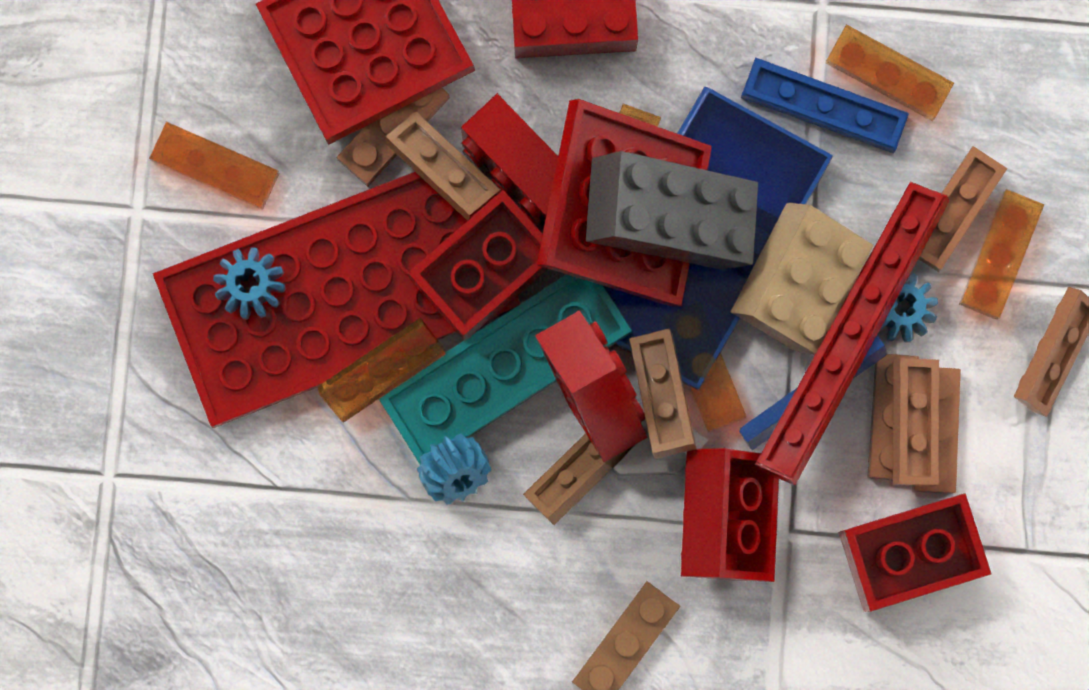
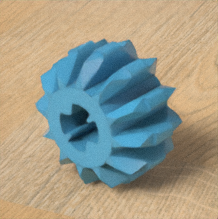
[213,248,286,319]
[879,273,938,343]
[417,434,492,505]

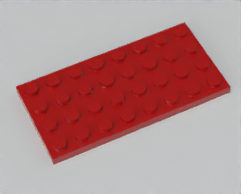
[152,172,521,428]

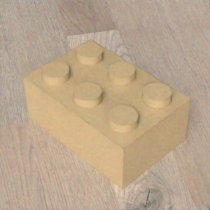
[730,203,874,355]

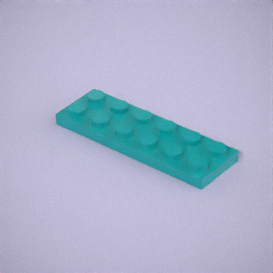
[377,274,633,465]

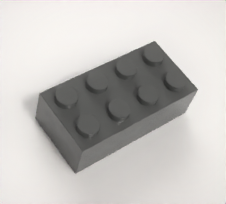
[586,151,758,270]

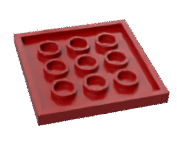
[256,0,475,145]
[537,99,712,306]

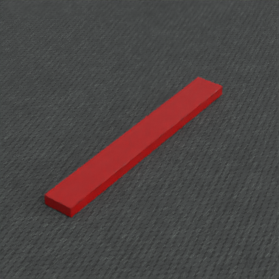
[755,182,949,486]

